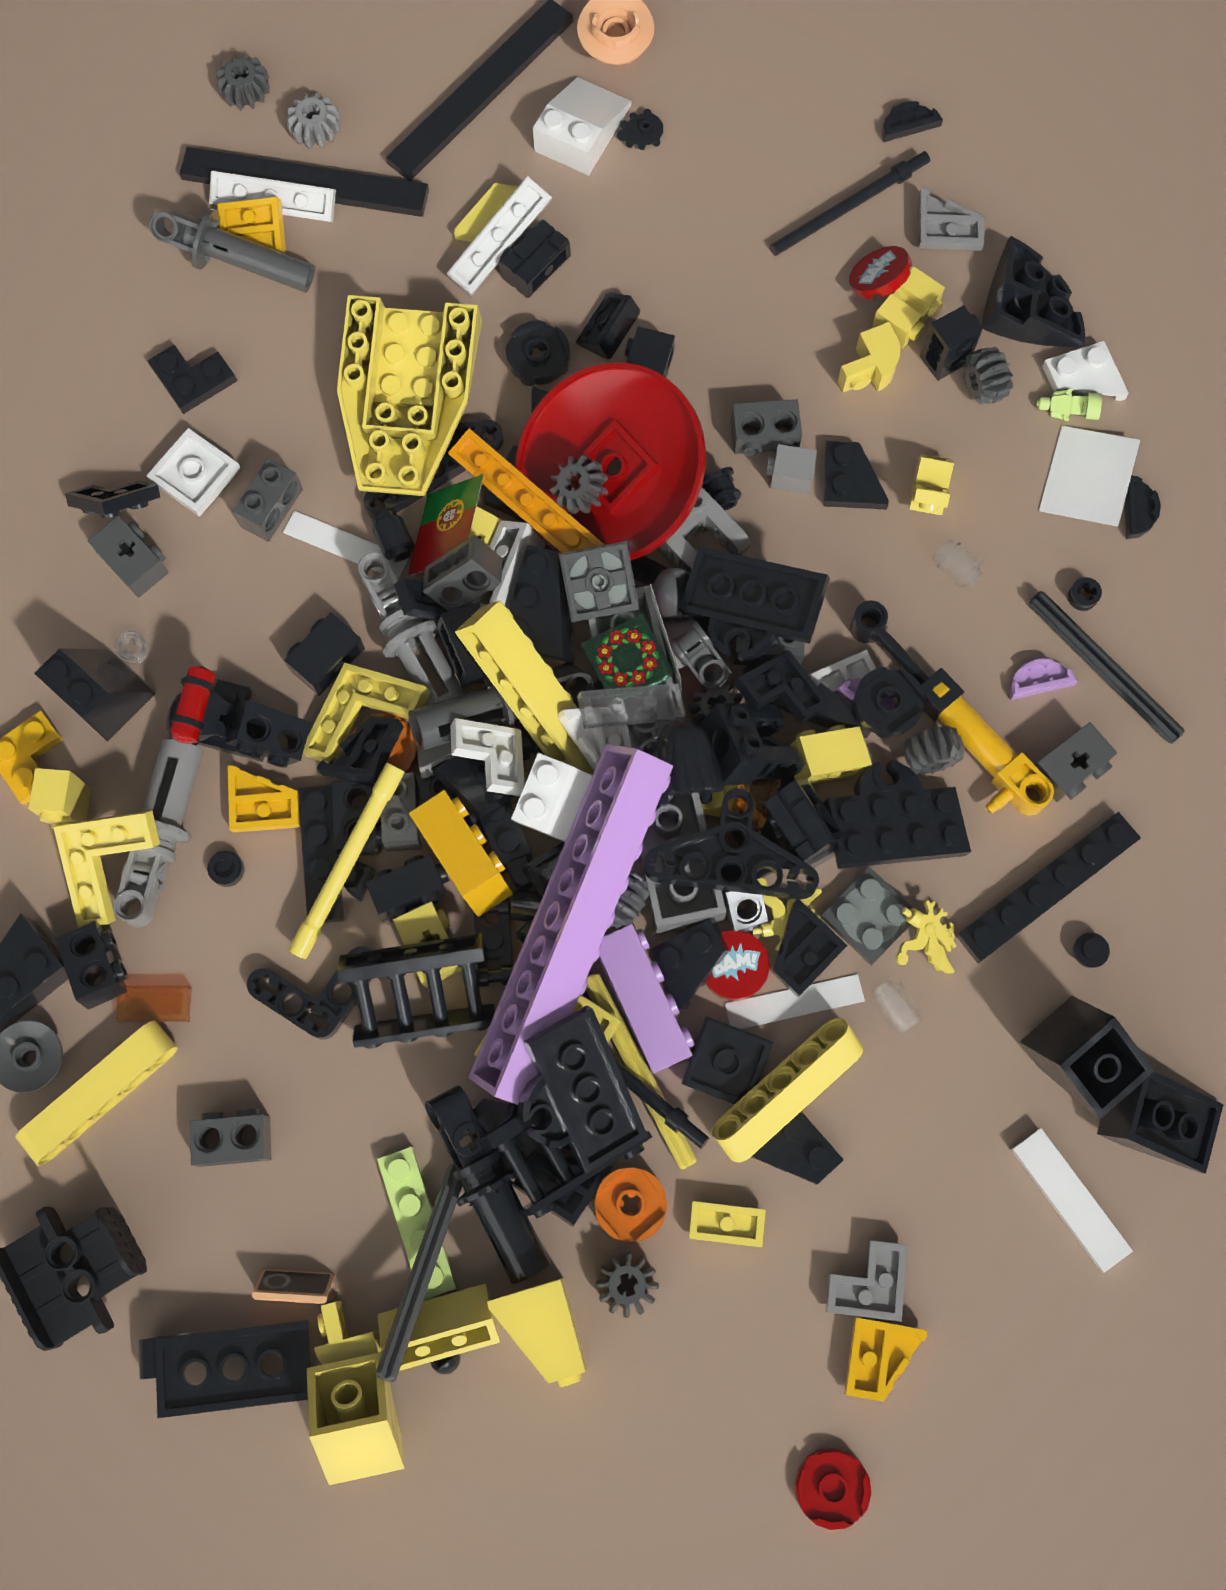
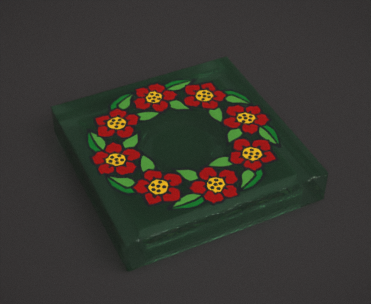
[581,614,674,706]

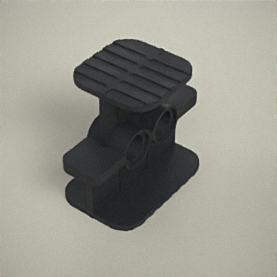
[0,1207,147,1351]

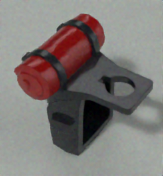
[166,666,250,746]

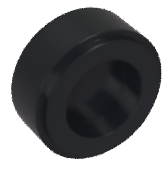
[207,851,245,887]

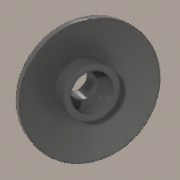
[0,1021,63,1093]

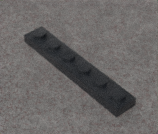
[956,811,1141,964]

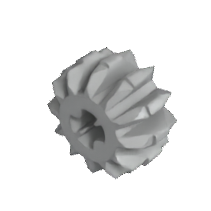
[287,92,340,149]

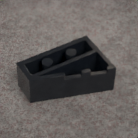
[509,545,574,664]
[0,913,68,1034]

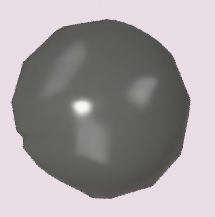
[652,568,689,619]

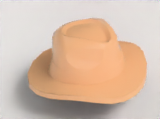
[577,0,655,65]

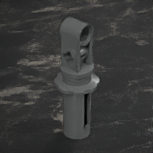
[408,663,594,751]

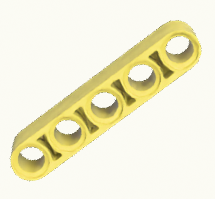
[712,1018,863,1162]
[15,1021,178,1166]

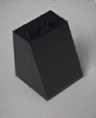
[34,648,155,742]
[1019,996,1155,1119]

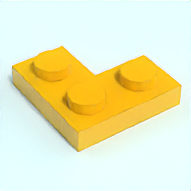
[0,711,63,805]

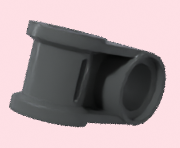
[669,620,729,689]

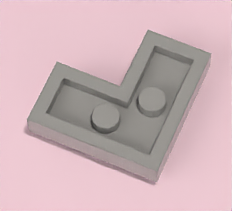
[826,1240,907,1322]

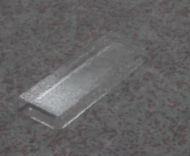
[577,683,685,729]

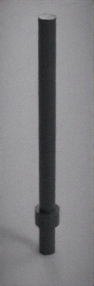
[770,151,930,256]
[614,1058,710,1149]

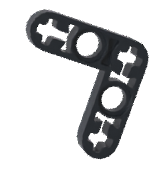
[247,946,372,1040]

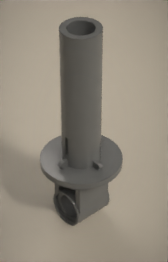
[150,209,315,293]

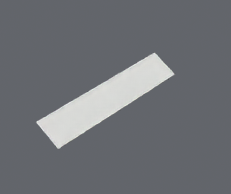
[283,511,409,579]
[725,974,865,1029]

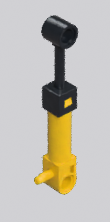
[850,600,1054,816]

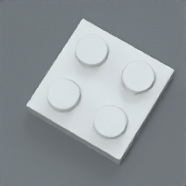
[147,428,241,517]

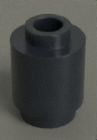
[372,510,415,562]

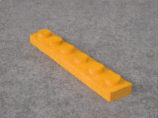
[448,428,604,553]

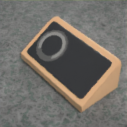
[252,1269,335,1304]

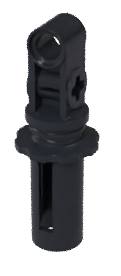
[425,1085,551,1284]

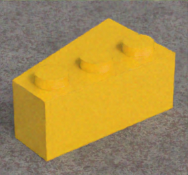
[409,790,513,917]

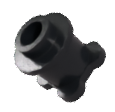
[702,467,742,511]

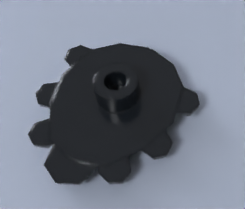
[617,108,663,151]

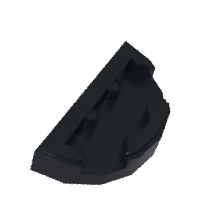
[882,101,943,143]
[1124,475,1161,540]

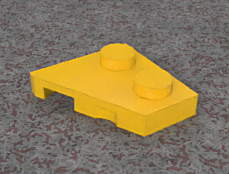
[217,197,286,254]
[228,765,301,833]
[844,1317,928,1402]

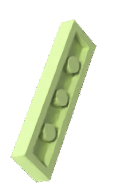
[377,1147,457,1301]

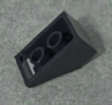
[1097,1072,1224,1174]

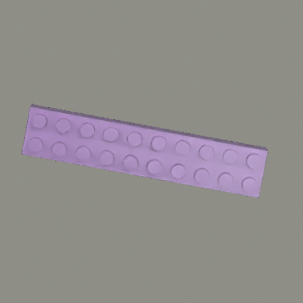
[468,744,673,1105]

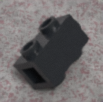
[366,855,450,922]

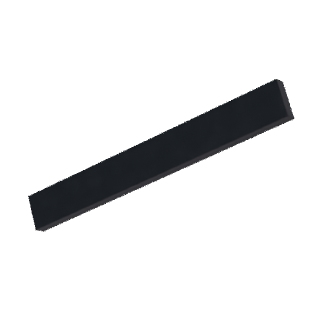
[386,0,573,181]
[179,147,429,217]

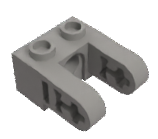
[656,487,751,576]

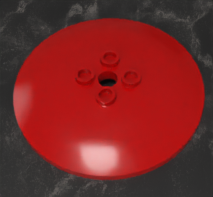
[515,363,706,561]

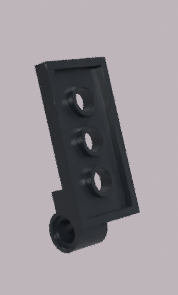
[138,1321,311,1418]

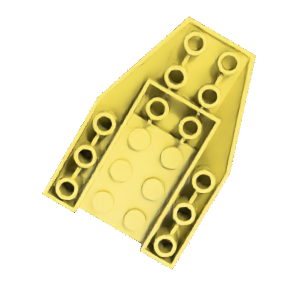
[337,295,482,496]

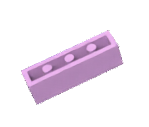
[598,924,695,1074]

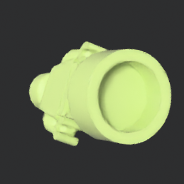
[1036,389,1102,421]

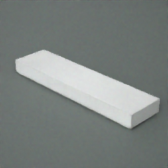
[209,171,336,222]
[446,176,552,296]
[1010,1128,1133,1273]

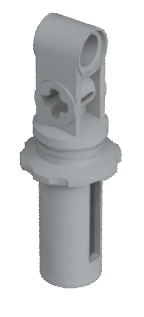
[358,552,465,706]
[113,739,203,928]

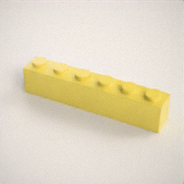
[455,600,594,775]

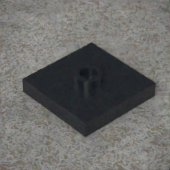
[435,756,530,819]
[681,1016,773,1104]

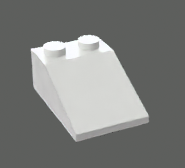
[533,77,632,176]
[511,753,593,842]

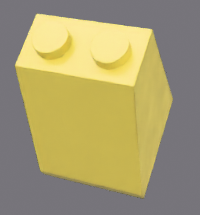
[487,1278,587,1387]
[307,1352,404,1485]

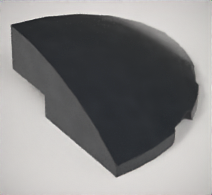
[981,236,1085,347]

